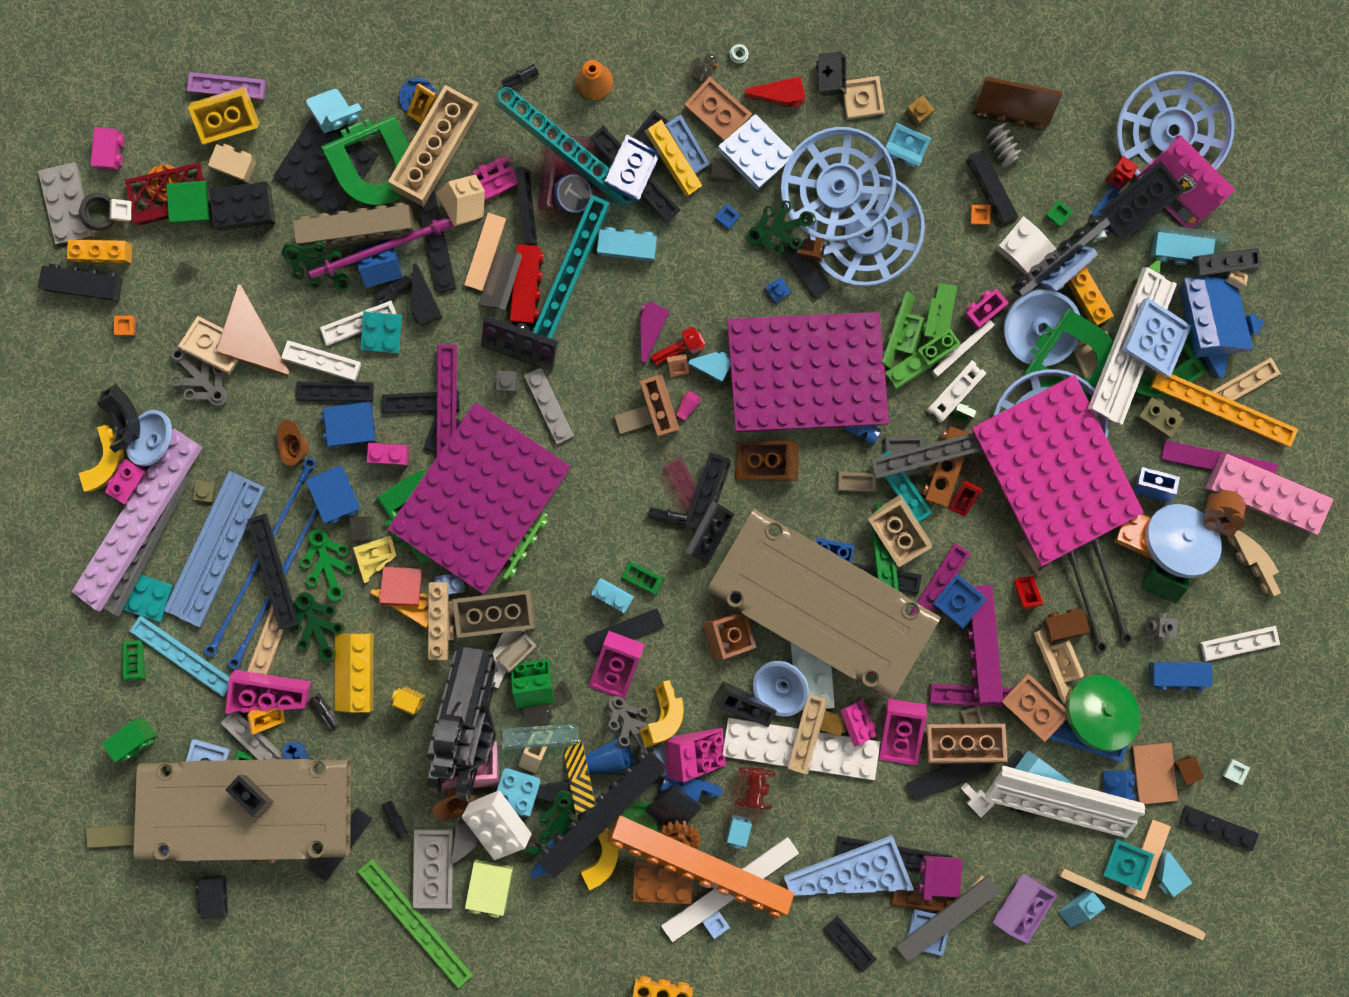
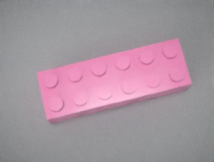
[1205,454,1333,535]

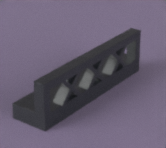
[966,150,1019,226]
[685,452,732,529]

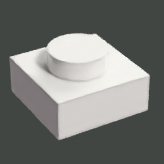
[110,199,131,222]

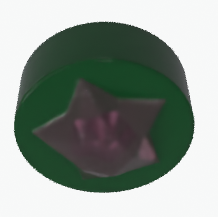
[522,840,542,855]

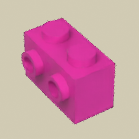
[963,288,1008,330]
[105,459,147,504]

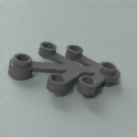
[170,348,228,406]
[606,696,656,756]

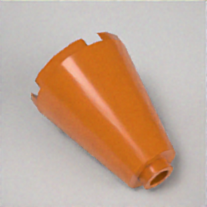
[575,60,613,100]

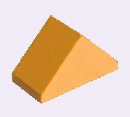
[406,84,437,124]
[248,709,285,735]

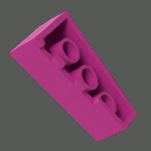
[225,670,311,714]

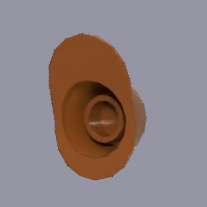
[277,420,309,466]
[432,787,477,819]

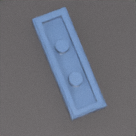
[664,115,710,174]

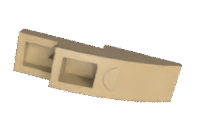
[1227,530,1281,596]

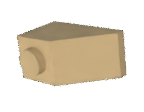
[518,725,554,774]

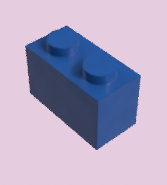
[1133,467,1180,503]

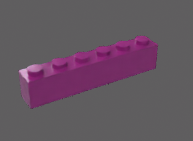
[967,585,1003,703]

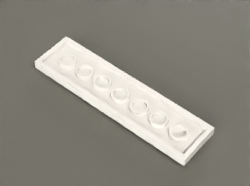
[723,717,880,780]

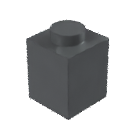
[496,371,518,393]

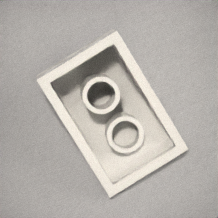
[995,216,1056,275]

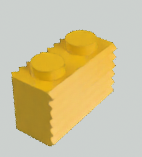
[391,686,425,715]

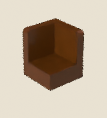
[797,237,826,262]
[1174,755,1204,785]

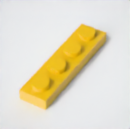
[645,120,702,197]

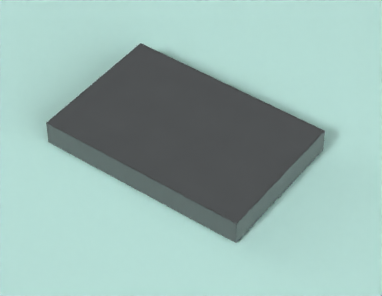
[479,250,522,310]

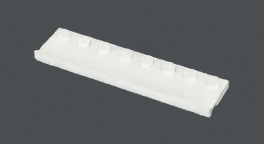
[1088,267,1177,425]
[985,766,1145,838]

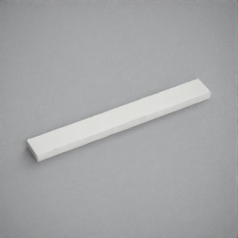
[661,837,799,942]

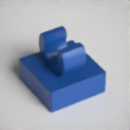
[765,276,791,304]
[1245,314,1264,335]

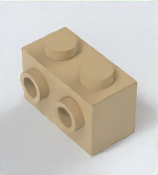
[208,144,256,183]

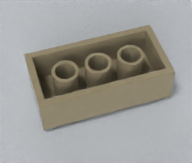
[452,589,536,638]

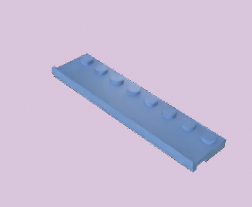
[164,471,266,627]

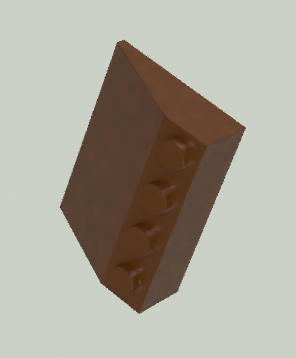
[972,76,1063,131]

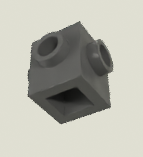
[1146,613,1178,641]

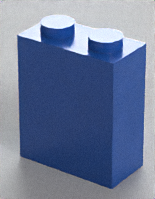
[321,402,377,447]
[306,464,360,524]

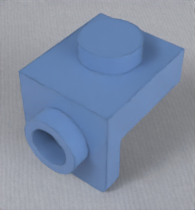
[434,574,465,594]

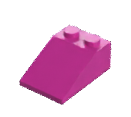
[588,631,645,699]
[879,699,927,765]

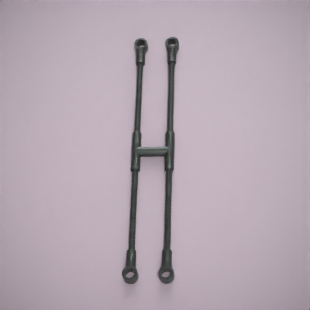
[1067,537,1133,653]

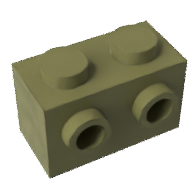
[1135,397,1184,439]

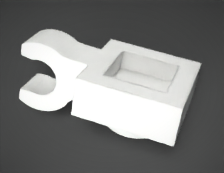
[961,783,995,817]

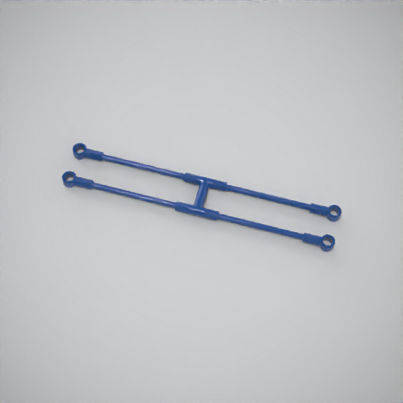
[205,458,319,669]

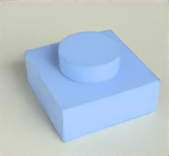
[702,911,730,939]

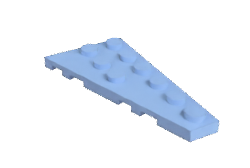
[784,835,914,895]

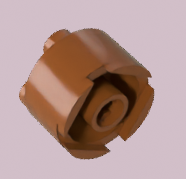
[1204,490,1246,536]

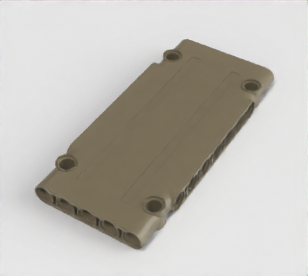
[707,509,941,699]
[134,759,351,861]

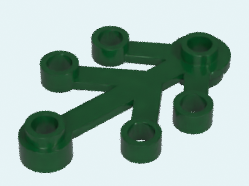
[747,200,816,255]
[282,241,349,290]
[290,592,345,662]
[539,790,582,844]

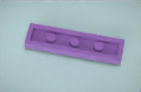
[187,72,266,101]

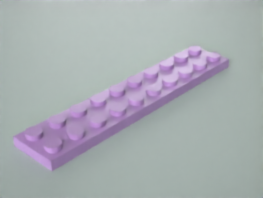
[72,428,203,612]

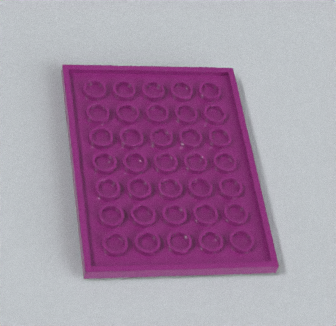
[727,312,889,433]
[388,402,571,594]

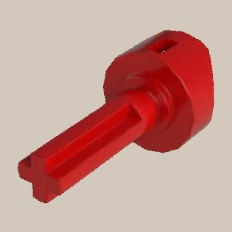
[651,327,705,365]

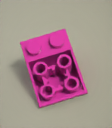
[664,728,726,782]

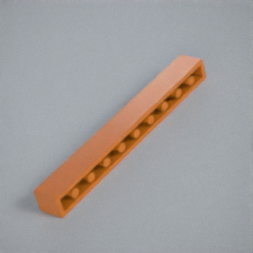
[607,816,794,918]

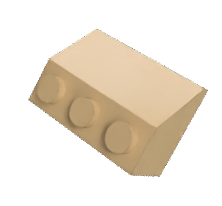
[868,495,932,567]

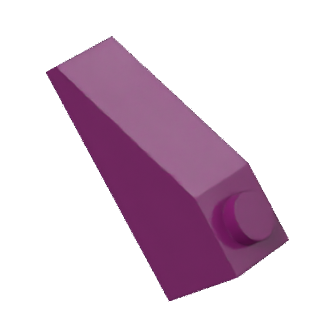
[639,301,670,364]

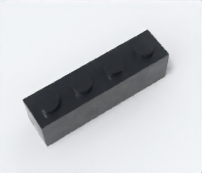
[38,263,123,302]

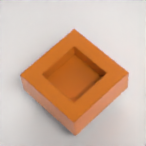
[970,205,991,226]
[114,316,135,336]

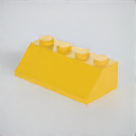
[335,633,374,712]

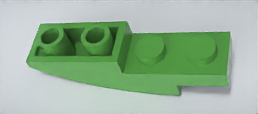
[886,329,961,389]

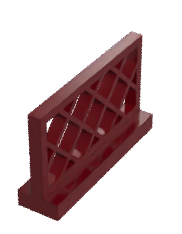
[125,163,211,226]

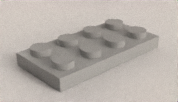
[38,162,94,245]
[413,829,454,908]

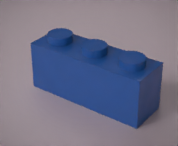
[1149,662,1212,690]

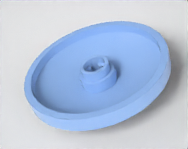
[1003,289,1080,366]
[1145,504,1221,578]

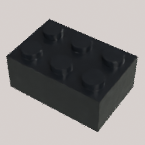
[209,181,276,231]

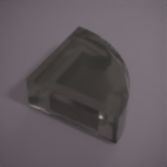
[173,261,199,281]
[554,680,573,706]

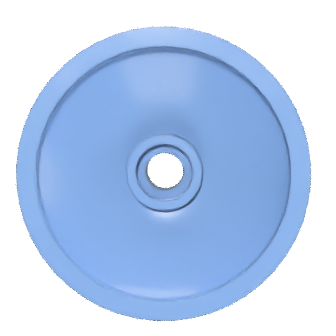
[126,410,172,466]
[753,661,809,716]

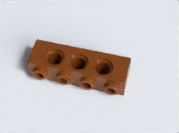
[922,427,969,507]

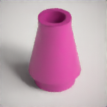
[676,390,701,420]

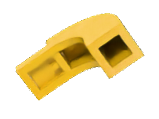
[79,425,124,492]
[639,680,683,748]
[581,827,619,890]

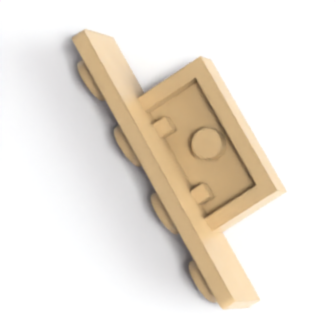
[428,582,456,660]
[1034,627,1084,704]

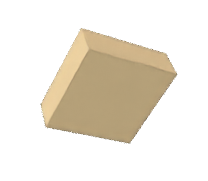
[1226,270,1248,290]

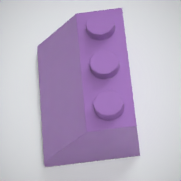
[993,873,1058,944]

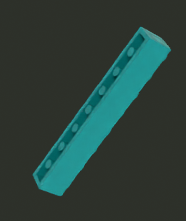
[533,195,610,339]

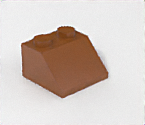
[703,612,756,660]

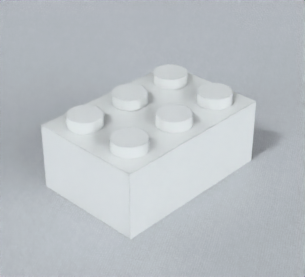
[462,790,531,860]

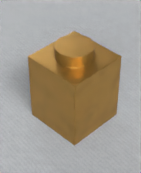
[905,95,934,127]
[820,710,847,736]

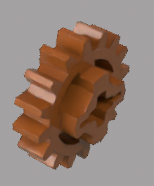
[659,820,701,849]

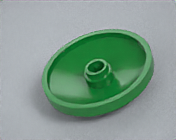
[1066,675,1141,752]

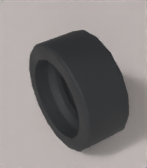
[79,193,115,231]

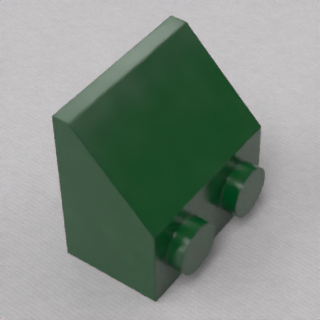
[1141,559,1189,604]

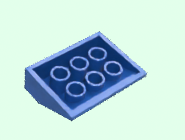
[1180,276,1253,357]

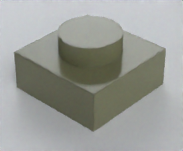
[193,481,216,502]

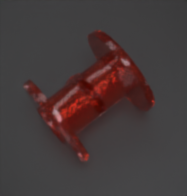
[735,767,776,809]

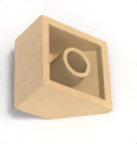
[436,174,485,226]

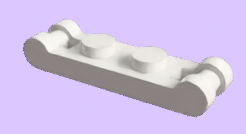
[926,360,986,423]

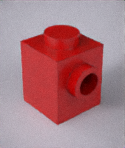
[1105,155,1139,191]

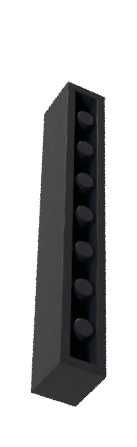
[538,750,667,879]

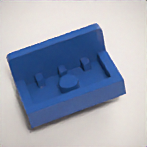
[1103,769,1136,801]

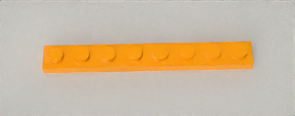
[1150,372,1298,447]

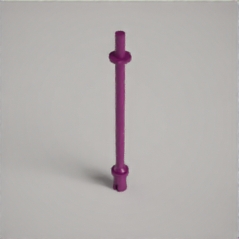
[309,216,456,279]

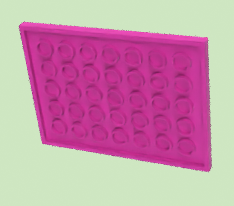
[971,375,1144,566]

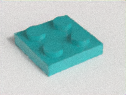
[360,311,402,353]
[124,575,174,622]
[1104,839,1155,891]

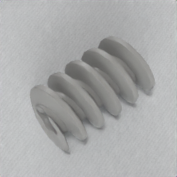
[986,123,1023,167]

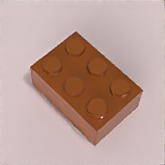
[633,858,692,904]

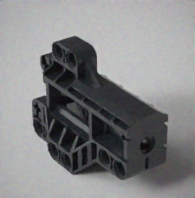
[426,647,498,802]

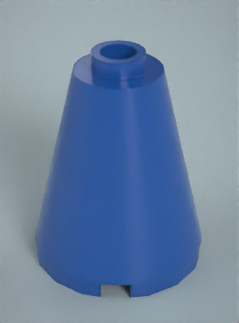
[585,737,634,775]

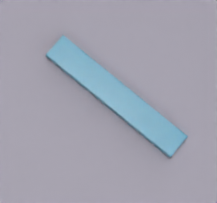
[129,616,229,697]

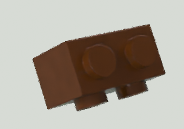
[1043,608,1090,643]

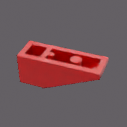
[744,76,806,108]

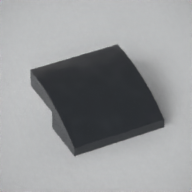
[645,785,702,827]

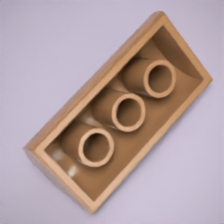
[926,724,1008,764]

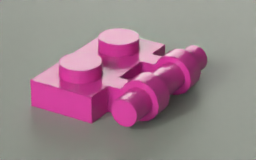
[472,155,518,200]
[840,699,877,747]

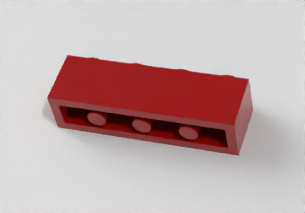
[510,244,544,325]

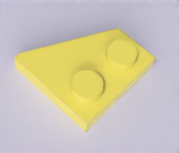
[353,536,397,583]

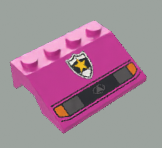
[1135,136,1235,231]

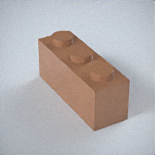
[640,375,680,436]

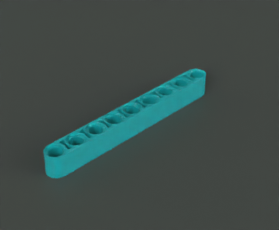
[494,87,634,206]

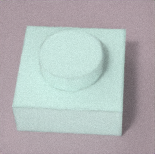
[1222,758,1250,785]

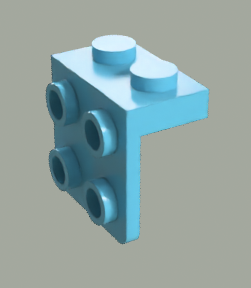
[305,89,362,133]
[885,123,931,167]
[497,768,540,817]

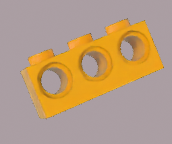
[67,240,132,264]
[1066,266,1114,326]
[633,976,693,997]

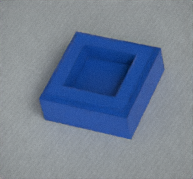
[714,203,741,230]

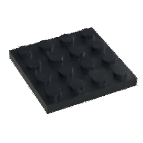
[273,115,379,215]

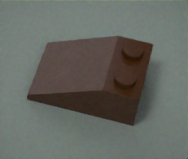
[736,440,799,482]

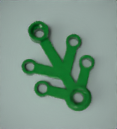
[300,529,355,601]

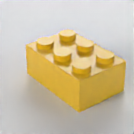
[188,86,259,144]

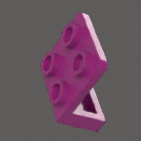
[918,856,962,900]

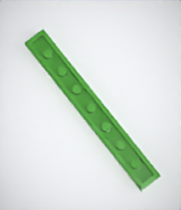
[357,858,473,989]

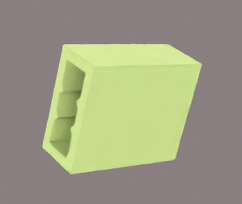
[465,859,513,917]

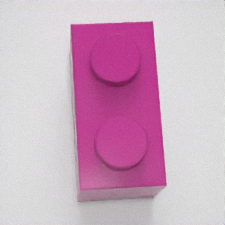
[91,127,125,171]
[367,443,410,466]

